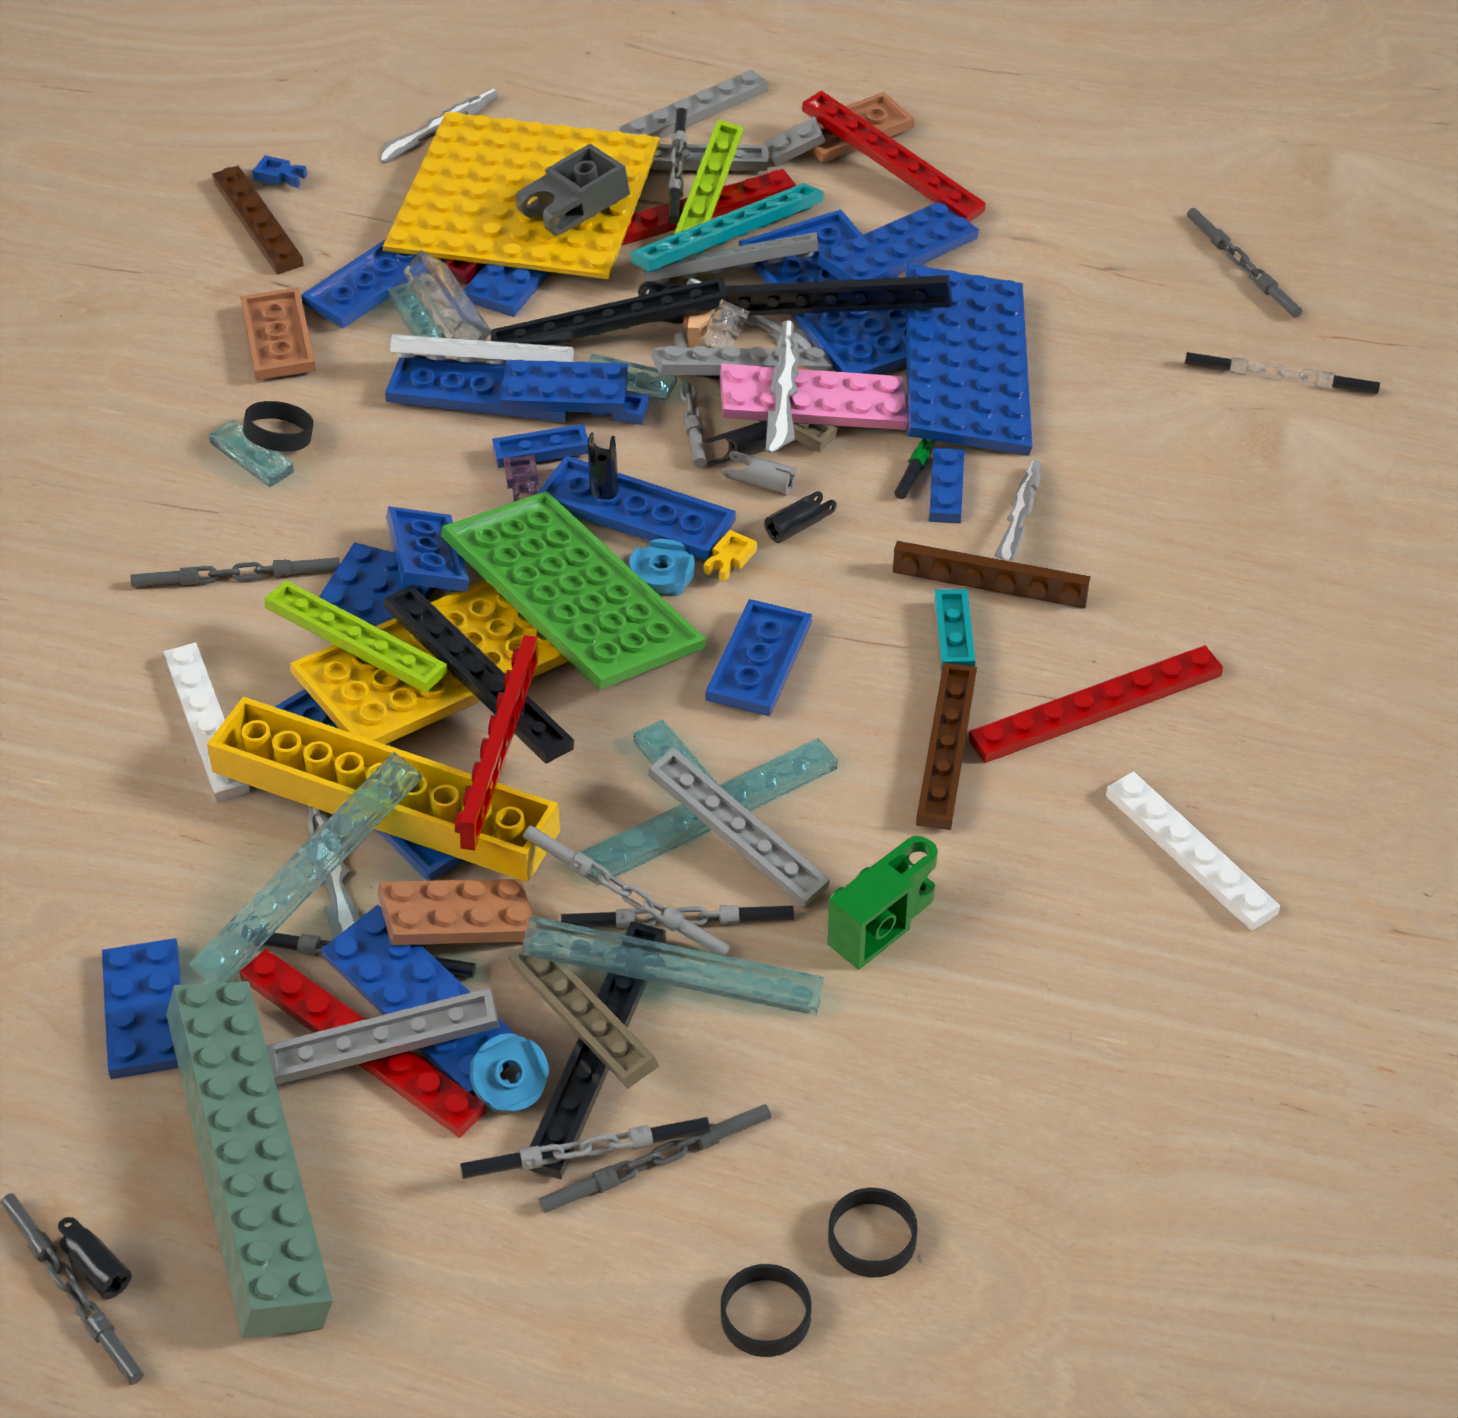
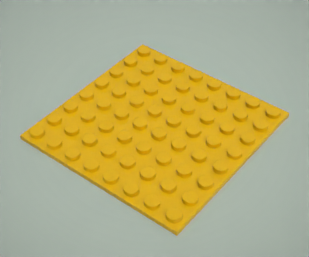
[383,112,660,279]

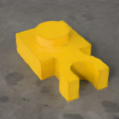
[704,530,757,582]

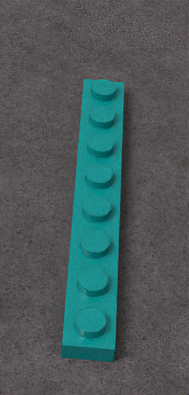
[630,183,823,272]

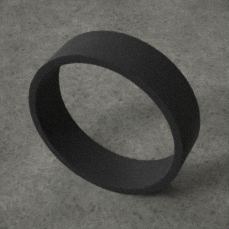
[243,401,314,452]
[828,1187,918,1278]
[721,1264,811,1357]

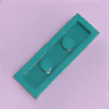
[934,589,976,671]

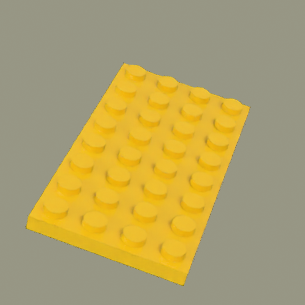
[290,580,569,744]

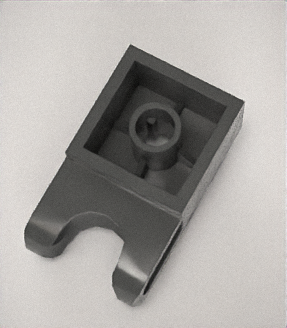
[516,144,630,236]

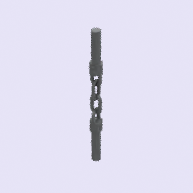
[1187,208,1302,318]
[130,557,340,587]
[539,1104,771,1213]
[1,1193,144,1385]

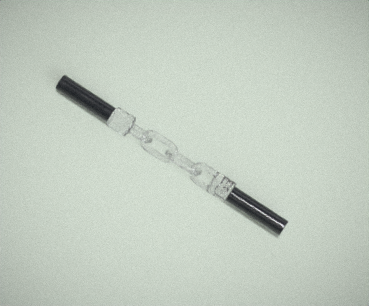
[1185,352,1380,394]

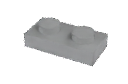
[765,116,826,166]

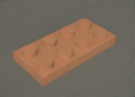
[793,92,915,163]
[240,287,316,380]
[377,879,538,945]

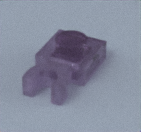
[503,455,539,502]

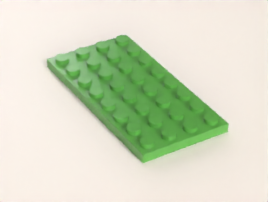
[441,491,706,690]

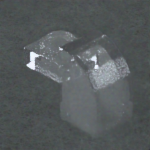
[698,300,749,348]

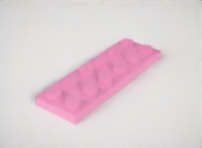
[719,364,908,430]

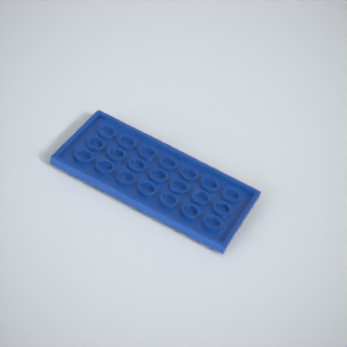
[739,209,907,375]
[905,264,1033,455]

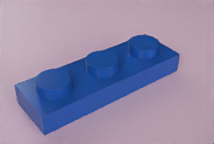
[492,424,588,468]
[929,448,965,524]

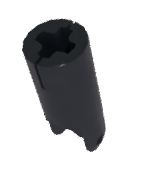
[703,421,767,465]
[588,432,619,499]
[764,491,837,543]
[58,1217,132,1299]

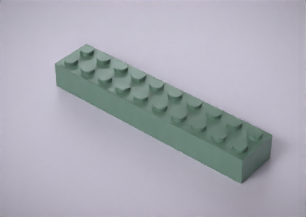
[166,981,333,1338]

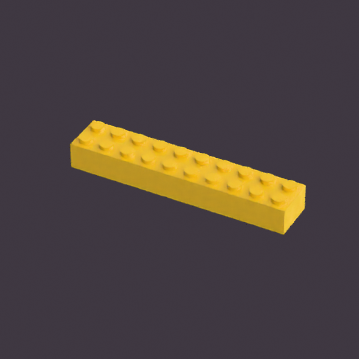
[207,696,560,882]

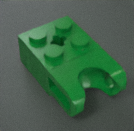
[827,835,938,970]

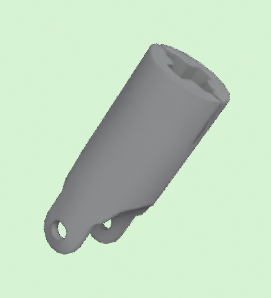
[721,451,796,495]

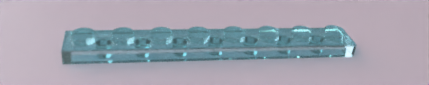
[581,738,838,886]
[188,752,422,983]
[521,916,824,1016]

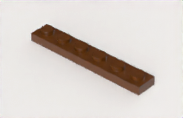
[212,165,304,275]
[893,541,1091,608]
[916,663,977,830]

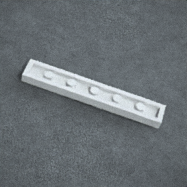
[390,334,574,364]
[163,642,250,802]
[1106,771,1280,932]

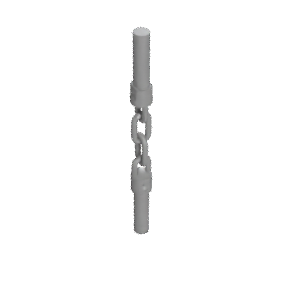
[674,332,706,467]
[523,825,730,959]

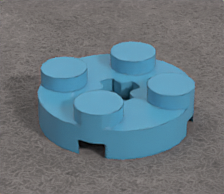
[629,539,695,596]
[470,1033,549,1113]

